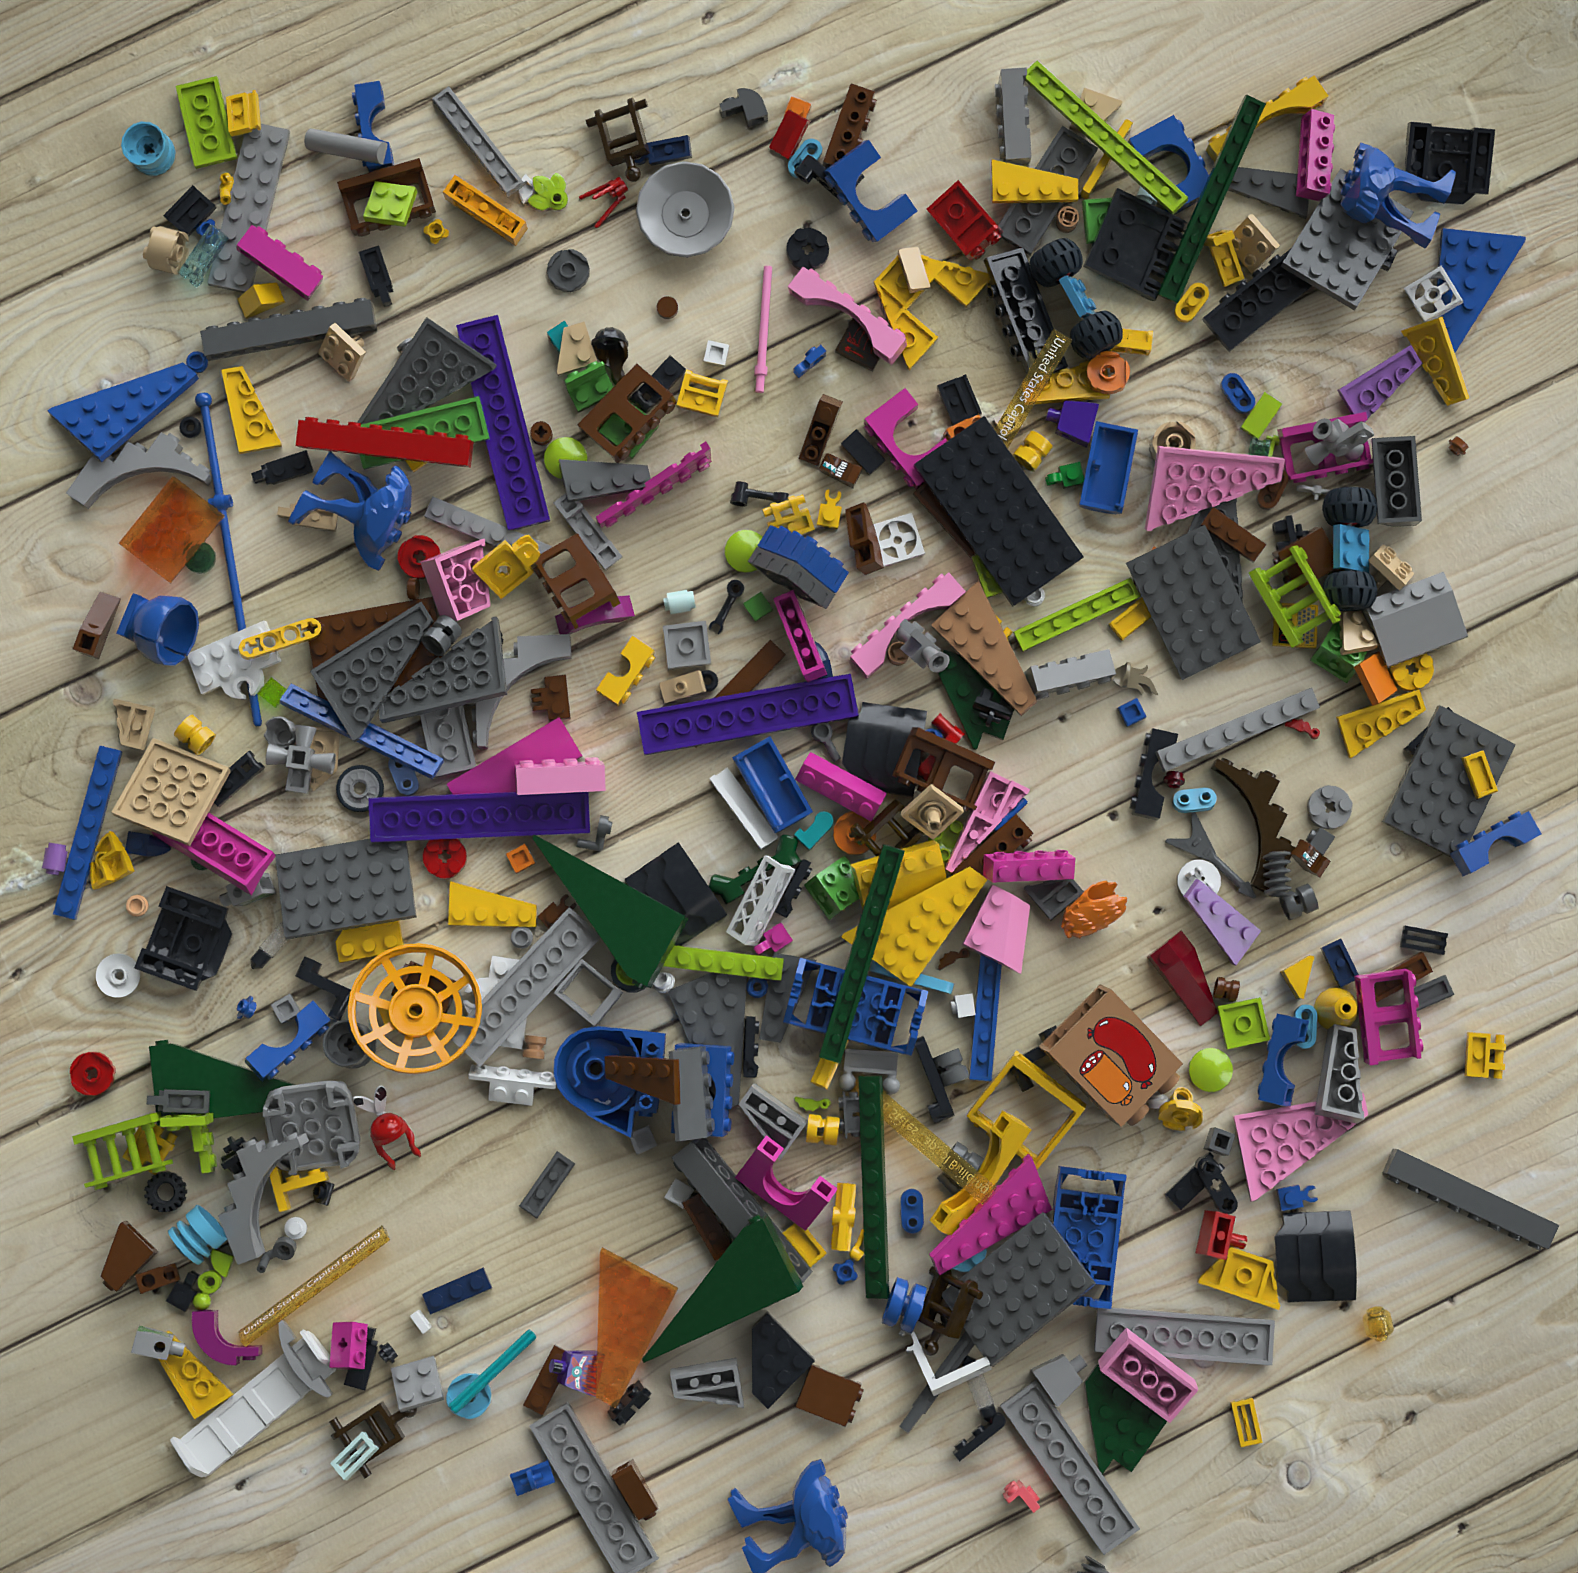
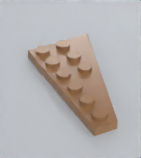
[931,581,1037,716]

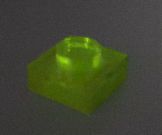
[258,677,287,708]

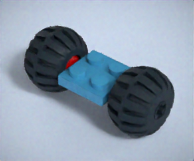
[1030,238,1123,360]
[1322,487,1377,611]

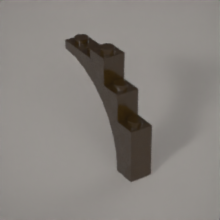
[1211,758,1296,893]

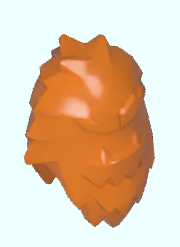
[1061,880,1127,939]

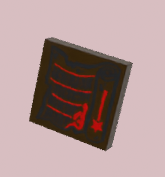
[835,318,880,372]

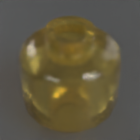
[1362,1306,1394,1341]

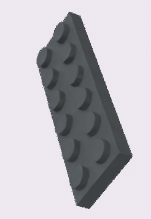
[998,126,1098,255]

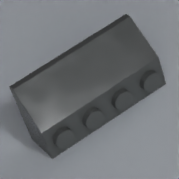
[1371,436,1422,527]
[669,1046,715,1142]

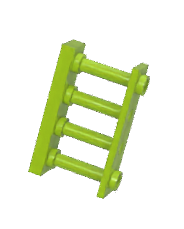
[1248,545,1341,648]
[72,1112,173,1190]

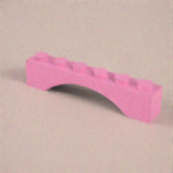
[788,267,907,366]
[850,573,966,679]

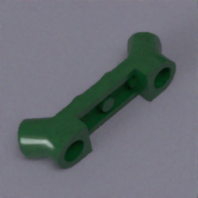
[709,834,801,905]

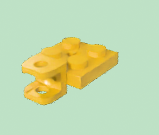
[472,535,540,599]

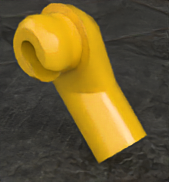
[219,173,234,205]

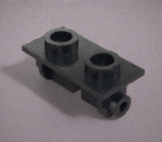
[607,1380,652,1426]

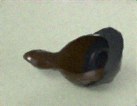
[591,327,629,385]

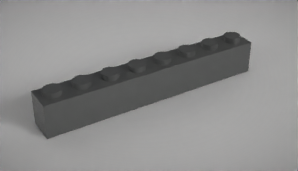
[200,298,377,361]
[1382,1149,1559,1251]

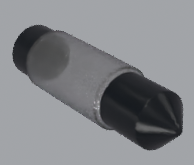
[250,922,289,969]
[962,1355,996,1424]

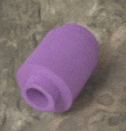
[42,843,68,875]

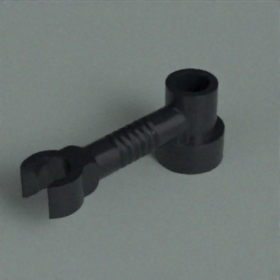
[730,481,789,507]
[709,580,744,635]

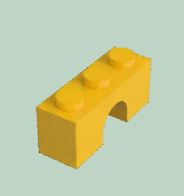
[596,636,656,707]

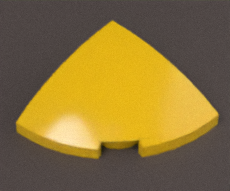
[90,831,135,890]

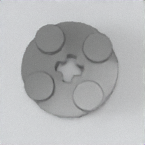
[1307,785,1353,829]

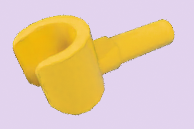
[849,1229,864,1261]

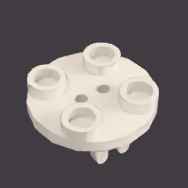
[1177,860,1221,896]

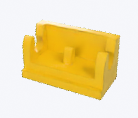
[1110,329,1153,356]

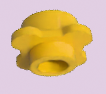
[424,219,449,244]

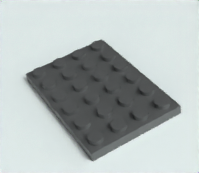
[1280,168,1414,311]
[1126,525,1261,680]
[1382,705,1516,858]
[275,839,417,940]
[942,1212,1097,1367]

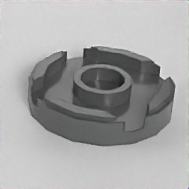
[547,249,590,292]

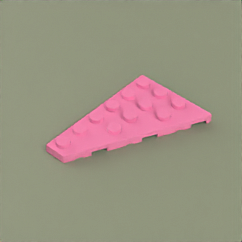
[1145,446,1285,531]
[1233,1093,1368,1202]

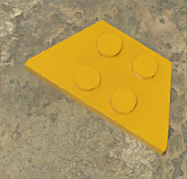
[1197,1246,1280,1310]

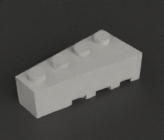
[994,67,1031,165]
[1024,649,1116,700]
[1314,1024,1365,1124]

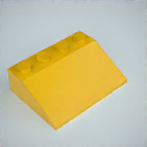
[850,840,947,910]

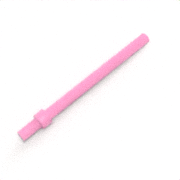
[754,266,772,393]

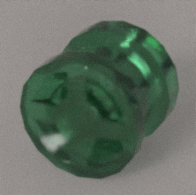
[1249,437,1270,456]

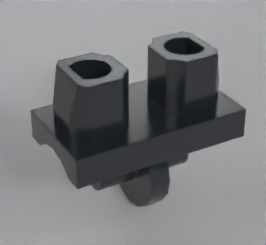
[1272,515,1309,551]
[972,688,1014,727]
[221,1136,258,1175]

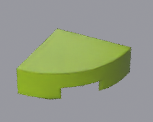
[211,1249,234,1277]

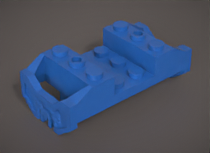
[783,958,928,1056]
[1052,1166,1127,1309]

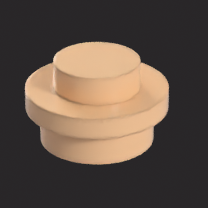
[126,895,149,917]

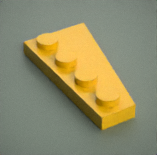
[991,159,1079,203]
[1401,317,1469,406]
[1022,361,1110,405]
[221,366,282,454]
[1336,689,1426,758]
[448,881,537,927]
[156,1331,234,1419]

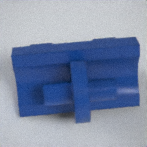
[510,1460,555,1496]

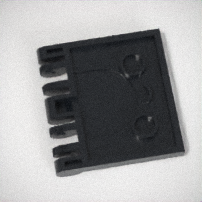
[1083,188,1188,301]

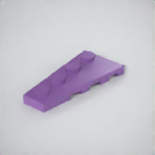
[1337,345,1422,422]
[1183,879,1261,966]

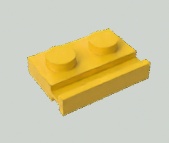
[226,90,261,137]

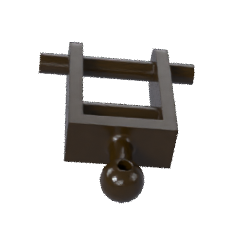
[586,97,650,182]
[851,799,925,856]
[918,1266,983,1356]
[329,1401,417,1479]

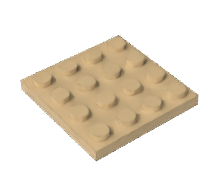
[111,738,231,846]

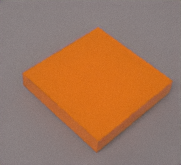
[1354,652,1397,706]

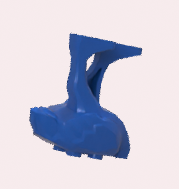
[1340,143,1456,249]
[288,451,412,571]
[728,1459,848,1573]

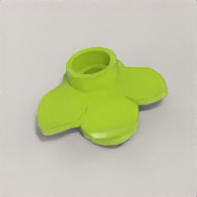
[528,173,568,211]

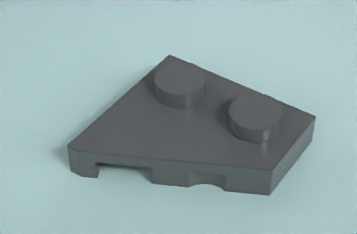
[1024,879,1084,921]

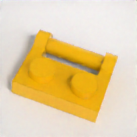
[676,369,728,418]

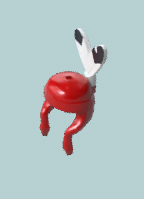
[353,1085,421,1170]

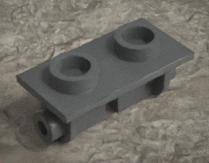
[838,1091,860,1139]

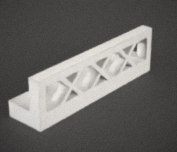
[710,767,779,851]
[726,855,795,946]

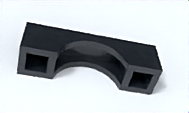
[1129,728,1178,820]

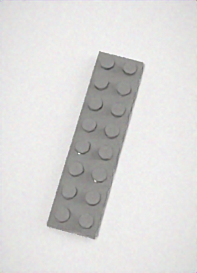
[208,124,290,293]
[451,907,601,1066]
[1094,1308,1275,1365]
[1000,1380,1140,1555]
[529,1402,659,1573]

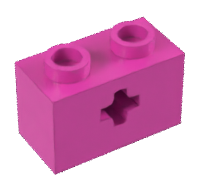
[329,1322,368,1370]

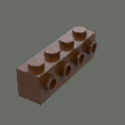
[823,83,877,169]
[950,814,1034,876]

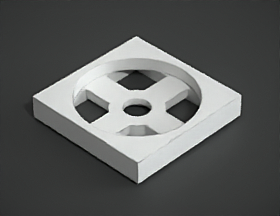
[1404,265,1464,322]
[874,513,925,567]

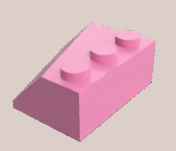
[420,538,490,621]
[962,885,1030,974]

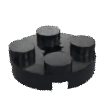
[786,228,829,270]

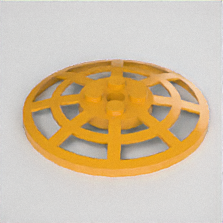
[348,943,482,1074]

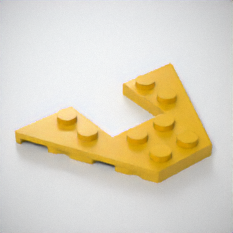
[874,255,991,371]

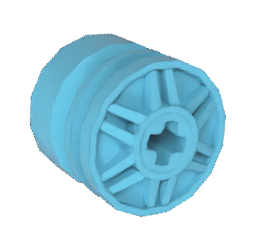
[121,121,176,176]
[168,1205,227,1265]

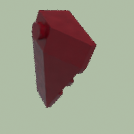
[1147,930,1218,1026]

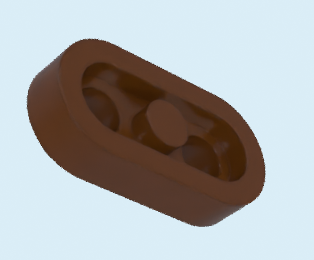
[1256,470,1289,510]

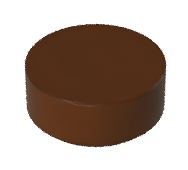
[657,296,678,319]
[407,578,420,600]

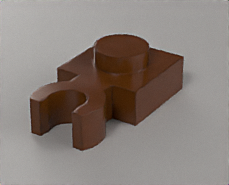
[537,894,577,929]

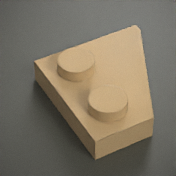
[1069,88,1122,134]
[557,322,597,376]
[1339,611,1379,655]
[113,699,155,751]

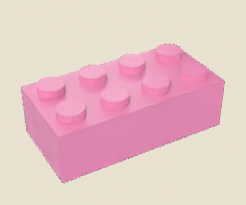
[515,757,606,795]
[1098,1328,1198,1423]

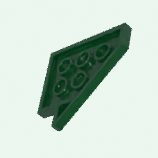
[937,650,1013,750]
[1084,1364,1167,1475]

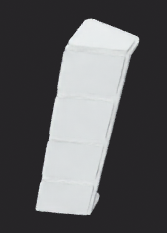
[170,1329,337,1478]

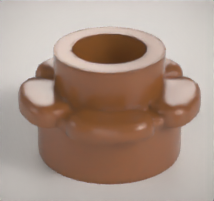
[1448,436,1469,456]

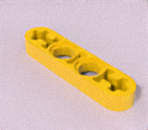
[238,618,321,660]

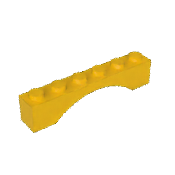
[1206,75,1329,163]
[930,1110,1031,1235]

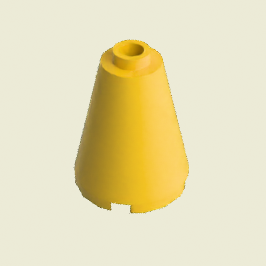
[1314,988,1358,1030]

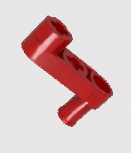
[918,713,965,781]

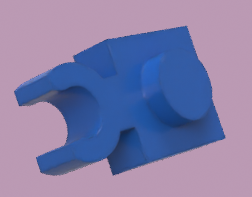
[793,345,826,378]
[1276,1185,1318,1211]

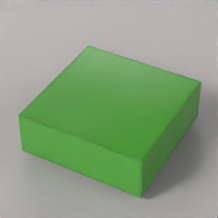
[743,592,773,622]

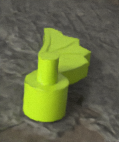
[1266,435,1280,457]
[794,1096,831,1111]

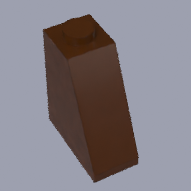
[101,1221,158,1292]
[611,1459,659,1521]

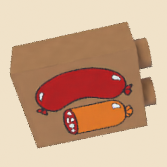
[1039,984,1183,1127]

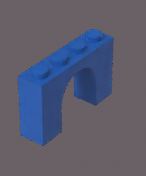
[1128,115,1210,215]
[823,140,917,242]
[671,1043,734,1137]

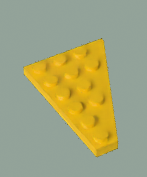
[841,867,988,987]

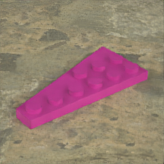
[596,441,712,528]
[929,1154,1052,1275]

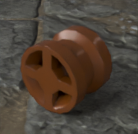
[530,421,553,446]

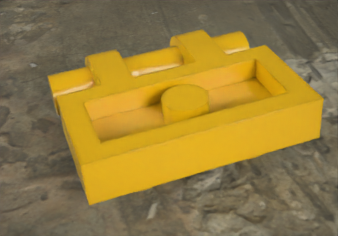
[762,494,815,535]
[1465,1032,1506,1079]
[122,1123,178,1175]

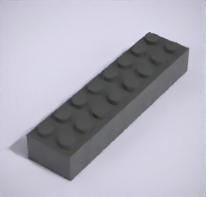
[672,1138,813,1283]

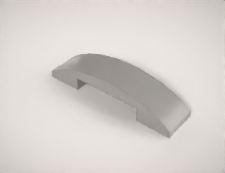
[553,494,623,570]
[279,1319,333,1398]

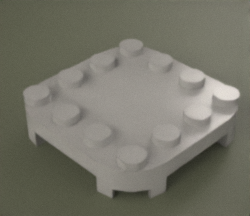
[263,1081,360,1175]

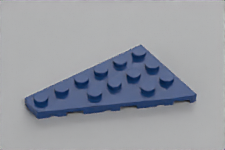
[1434,228,1526,353]
[47,362,199,462]

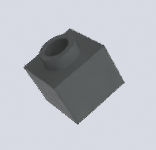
[1306,827,1335,856]
[1204,1127,1235,1156]

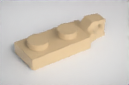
[277,503,338,532]

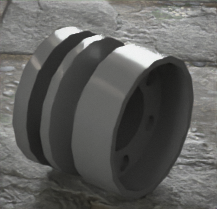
[323,1020,377,1068]

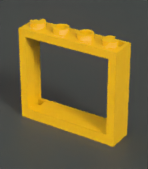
[967,1050,1087,1170]

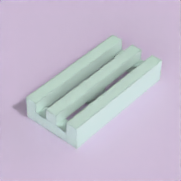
[330,1432,379,1480]

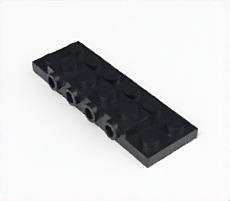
[983,248,1068,380]
[1202,249,1313,352]

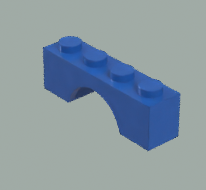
[352,81,394,172]
[1450,811,1542,877]
[245,1001,331,1082]
[1258,1014,1309,1107]

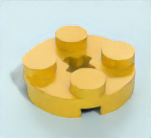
[1389,653,1434,691]

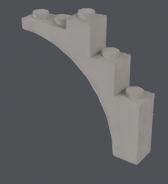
[66,432,212,509]
[468,634,572,749]
[218,1132,309,1265]

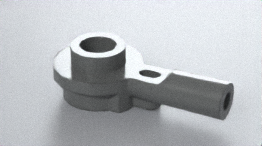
[811,723,841,762]

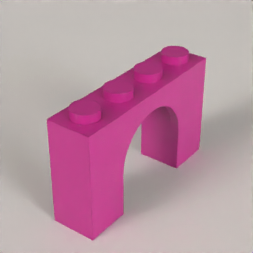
[863,388,947,490]
[735,1135,837,1231]

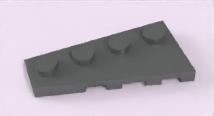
[1228,167,1309,219]
[558,459,651,503]
[759,953,817,1043]

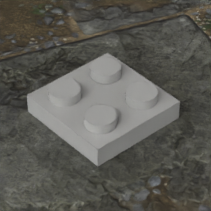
[663,621,711,670]
[391,1356,444,1412]

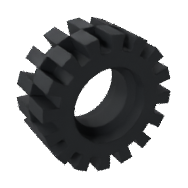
[144,1172,187,1212]

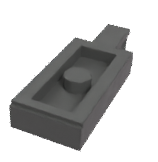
[146,1089,210,1113]

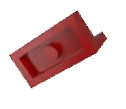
[769,110,811,159]

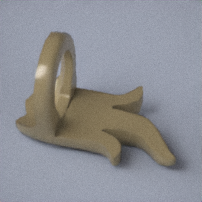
[1113,662,1158,695]

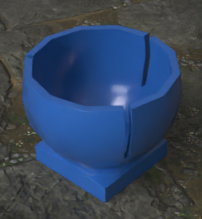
[116,593,199,666]

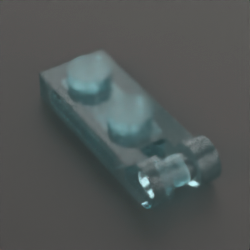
[179,224,229,287]

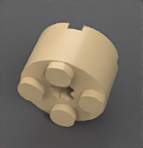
[143,226,189,275]
[1149,421,1196,461]

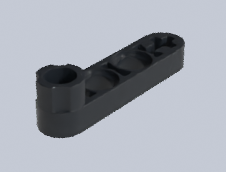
[915,1036,955,1124]

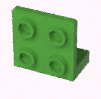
[564,361,614,413]
[1310,622,1368,683]
[804,856,859,920]

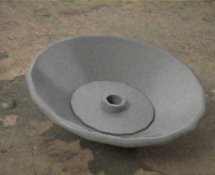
[636,161,734,258]

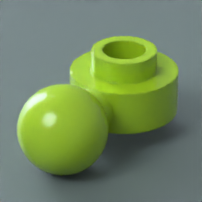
[193,1270,222,1310]

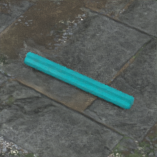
[449,1329,536,1414]

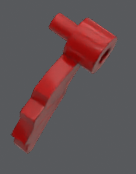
[1285,719,1320,739]

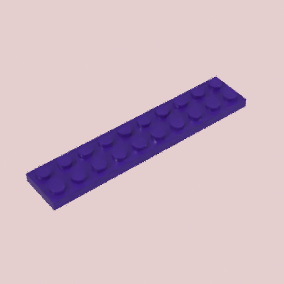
[456,315,550,531]
[637,674,859,756]
[368,792,590,842]

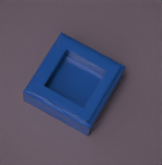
[1117,698,1147,727]

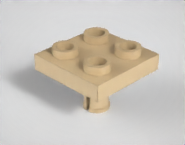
[1231,214,1280,274]
[318,323,366,382]
[1368,544,1414,591]
[901,784,964,840]

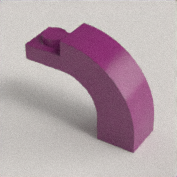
[555,595,635,635]
[192,1310,262,1366]

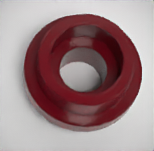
[1163,771,1185,789]

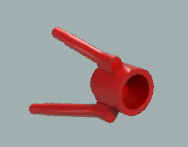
[579,177,628,228]

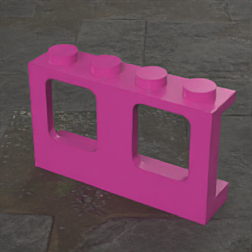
[1277,412,1373,483]
[1354,969,1424,1066]

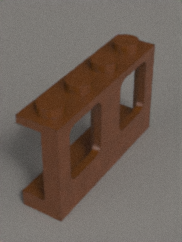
[337,158,436,237]
[577,363,677,463]
[533,533,621,629]
[892,727,995,812]

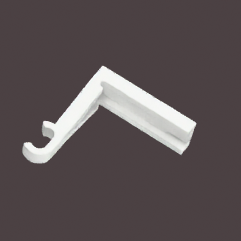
[898,1330,992,1396]

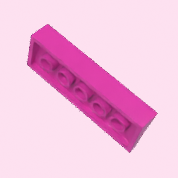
[447,717,583,794]
[151,813,276,896]

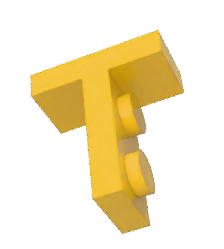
[1204,230,1245,287]
[270,1167,329,1212]

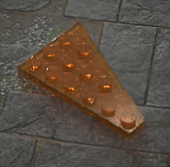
[596,1247,678,1409]

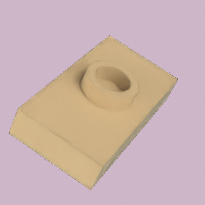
[659,670,706,704]

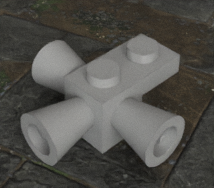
[1305,418,1374,466]
[897,618,949,673]
[266,725,336,794]

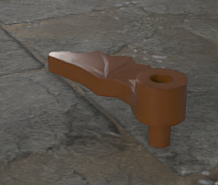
[938,948,970,971]

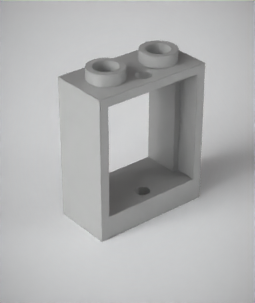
[554,959,623,1026]

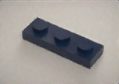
[422,1267,493,1315]

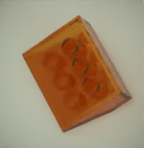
[119,476,225,584]

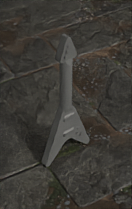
[1165,812,1256,899]

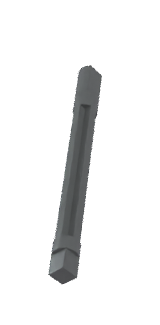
[899,1331,975,1433]

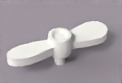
[1296,485,1330,500]

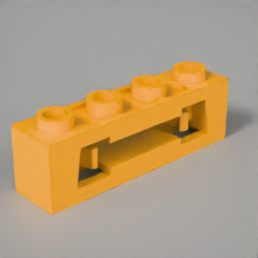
[443,175,528,246]

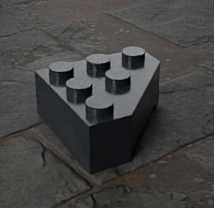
[752,1311,815,1409]

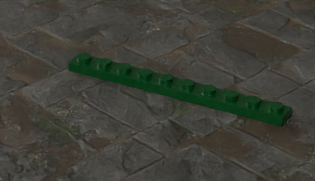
[1157,95,1266,303]
[819,844,905,1063]
[858,1076,890,1299]

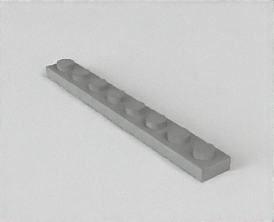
[1155,688,1320,772]

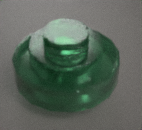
[183,541,216,574]

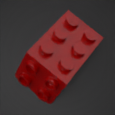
[926,180,1003,261]

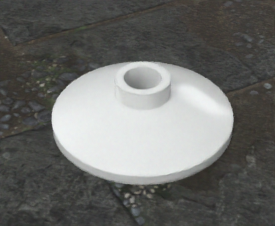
[96,953,140,998]

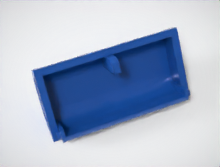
[1079,421,1138,515]
[732,736,813,833]

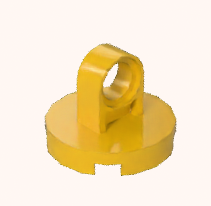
[1158,1087,1203,1131]

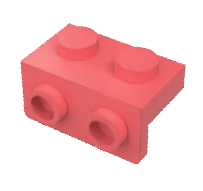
[1003,1480,1040,1513]

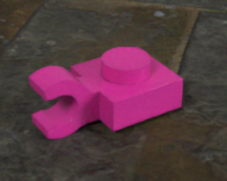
[753,923,793,955]

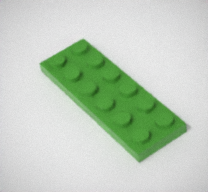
[360,396,490,470]

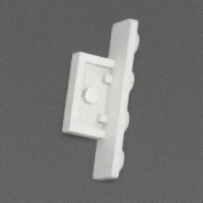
[468,1064,557,1106]

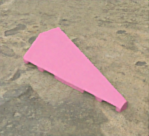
[945,771,1030,873]

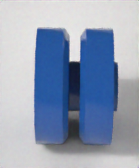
[882,1277,927,1334]

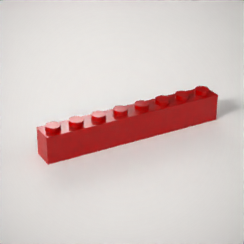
[295,417,474,468]

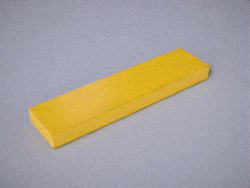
[1081,119,1133,199]

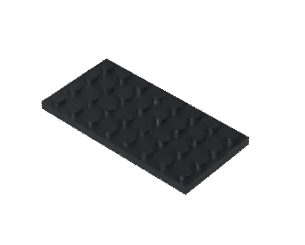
[913,416,1084,607]

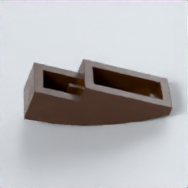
[845,502,884,575]

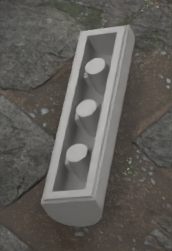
[304,128,388,165]

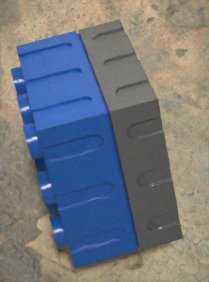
[748,525,849,609]

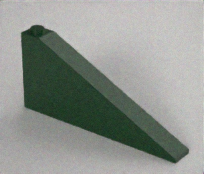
[532,835,689,989]
[149,1040,296,1126]
[642,1214,804,1363]

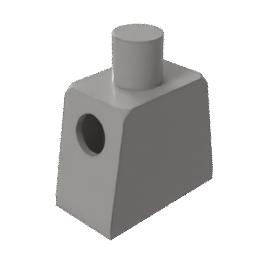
[1031,1354,1088,1407]

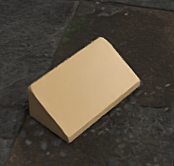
[897,247,930,294]

